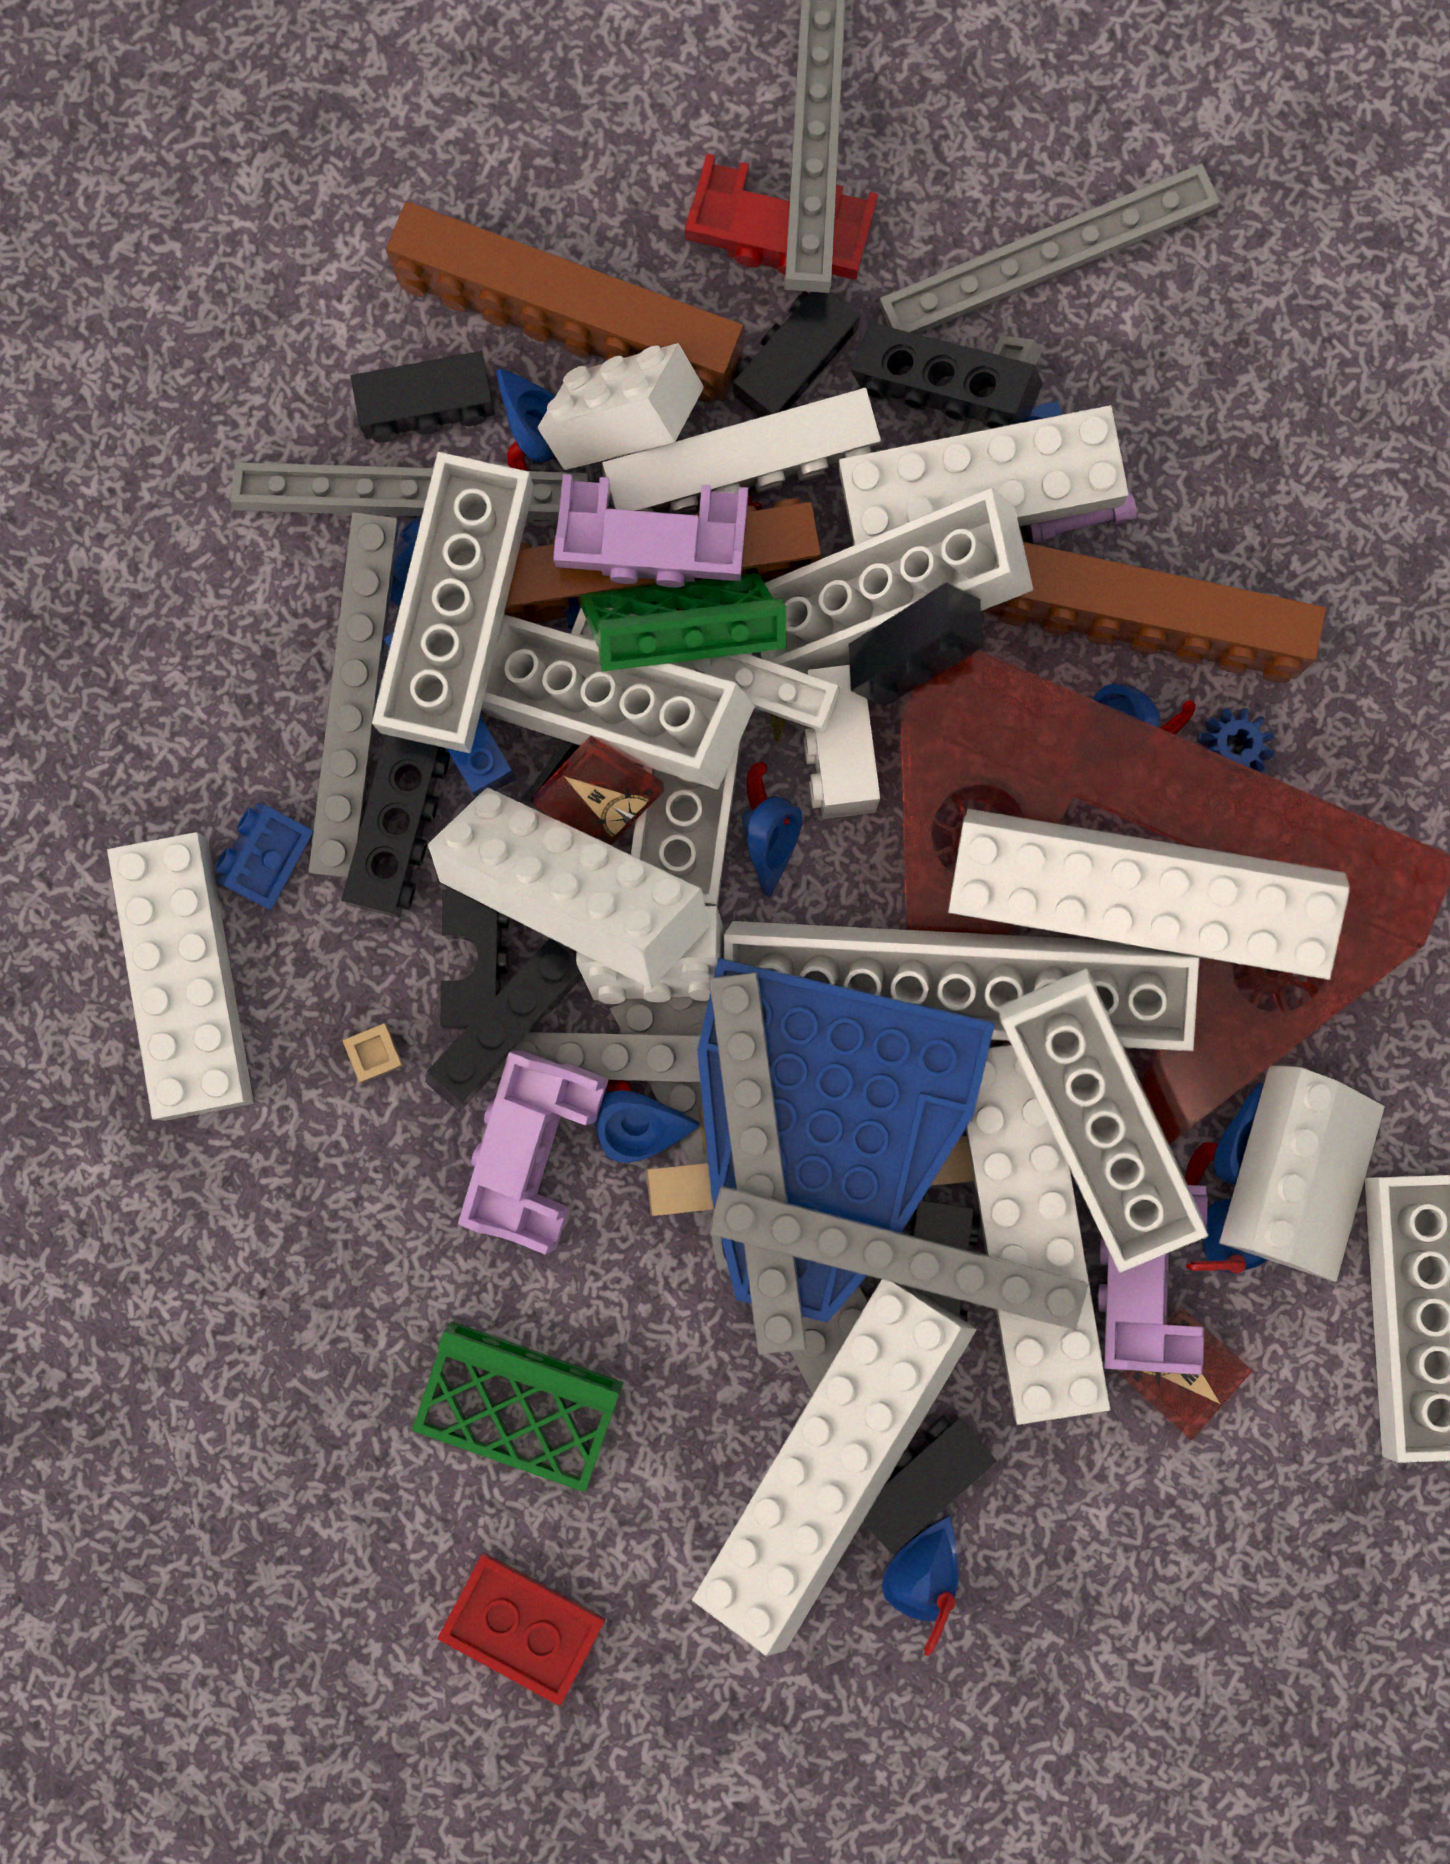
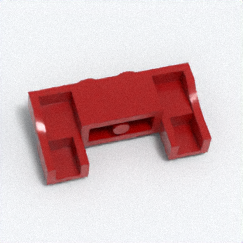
[685,153,878,280]

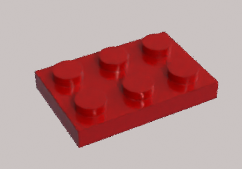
[437,1552,606,1707]

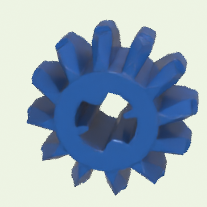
[1196,708,1275,784]

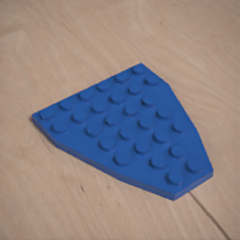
[697,958,995,1323]

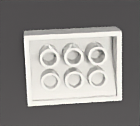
[1219,1065,1385,1282]

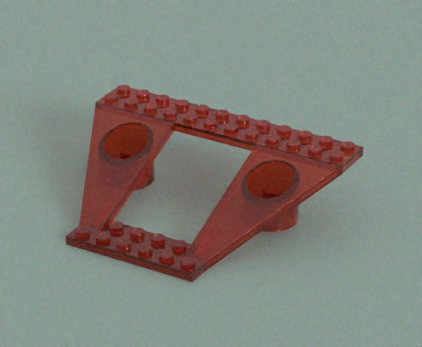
[900,650,1450,1144]

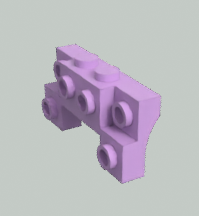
[553,474,748,588]
[458,1049,609,1255]
[1098,1185,1208,1375]

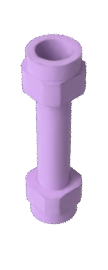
[1026,493,1137,544]

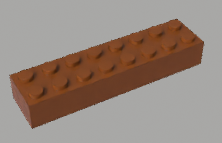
[386,201,743,403]
[504,498,821,623]
[981,542,1327,683]

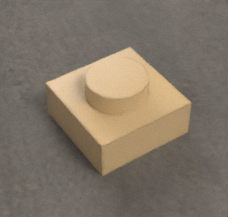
[342,1023,404,1083]

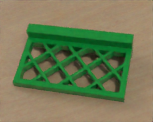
[580,573,786,672]
[412,1321,624,1492]

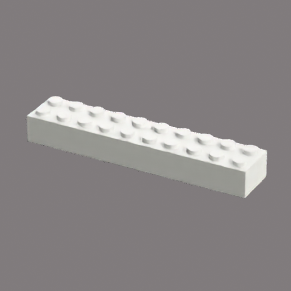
[724,921,1199,1051]

